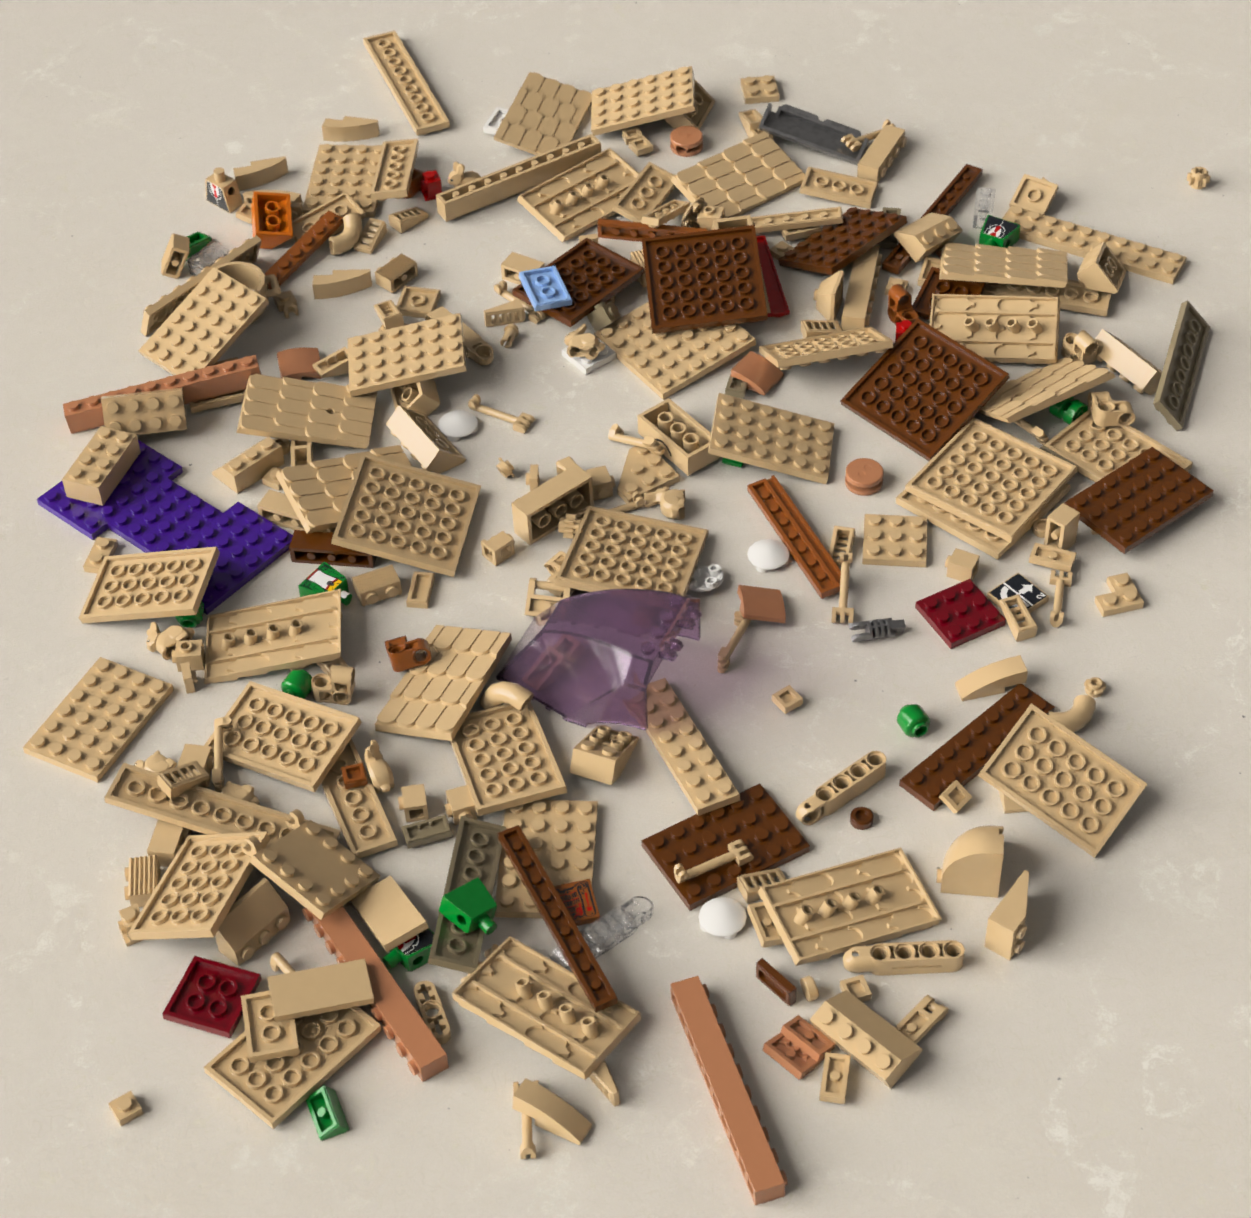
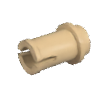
[500,324,519,348]

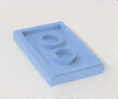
[519,266,572,312]

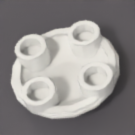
[438,410,478,441]
[748,539,790,573]
[689,564,724,592]
[699,897,747,939]

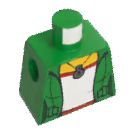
[298,562,352,605]

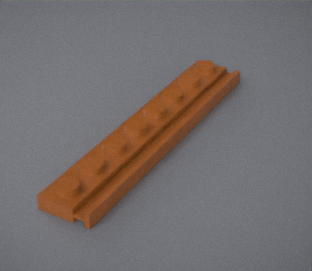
[747,475,841,599]

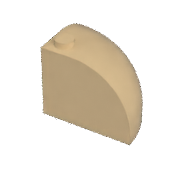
[936,825,1004,898]

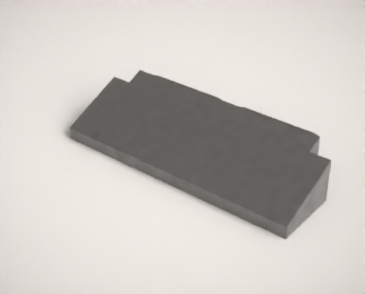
[758,103,869,166]

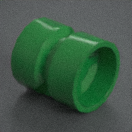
[1049,396,1088,425]

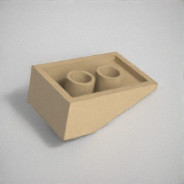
[984,870,1029,960]

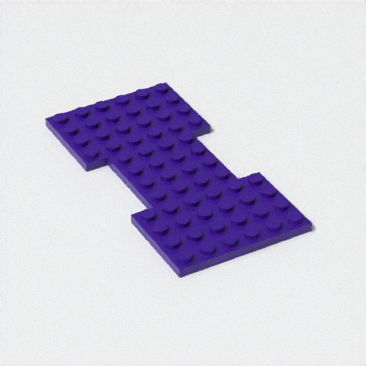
[37,440,293,615]

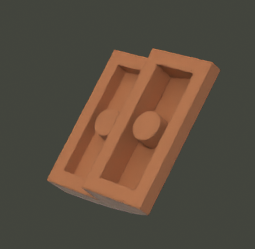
[277,347,321,380]
[731,351,784,396]
[737,585,786,623]
[762,1015,836,1080]

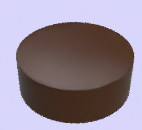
[850,807,874,830]

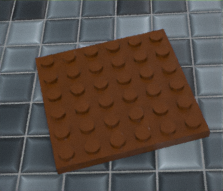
[642,225,768,334]
[840,318,1010,461]

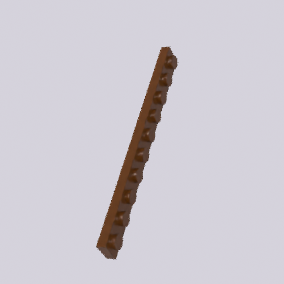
[882,164,983,275]
[497,825,618,1013]

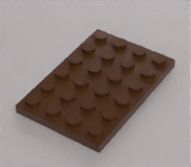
[778,207,908,275]
[513,238,644,327]
[1064,447,1214,554]
[641,784,810,911]

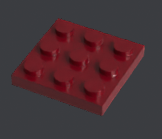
[915,579,1006,649]
[162,956,262,1039]

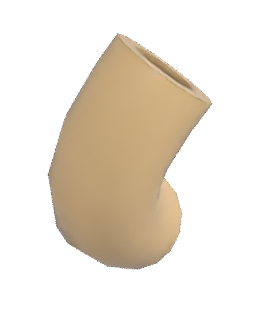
[329,213,362,255]
[480,681,534,711]
[1048,695,1096,732]

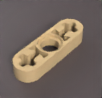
[413,981,451,1045]

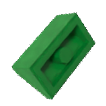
[306,1085,350,1141]

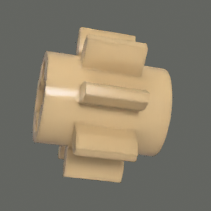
[1187,166,1211,190]
[558,513,581,539]

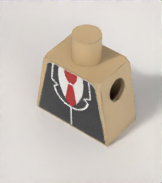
[205,167,243,213]

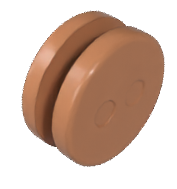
[670,126,703,157]
[845,458,884,496]

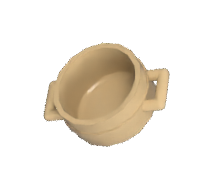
[207,261,281,323]

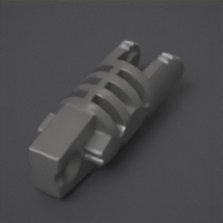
[848,618,906,642]

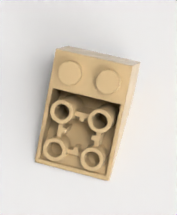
[570,725,639,785]

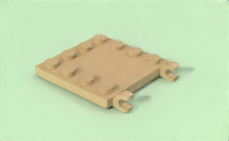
[242,809,380,920]

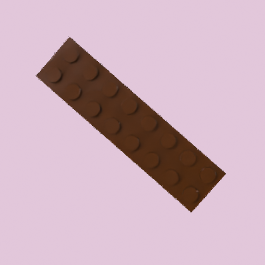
[899,684,1055,811]

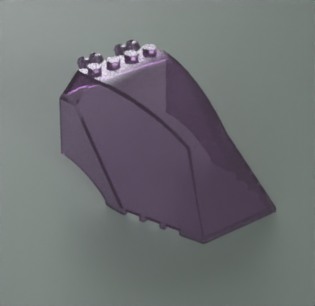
[496,589,702,731]

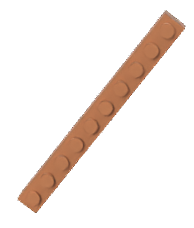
[63,355,261,434]
[302,906,449,1082]
[670,976,788,1206]

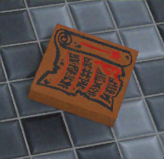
[554,879,600,926]

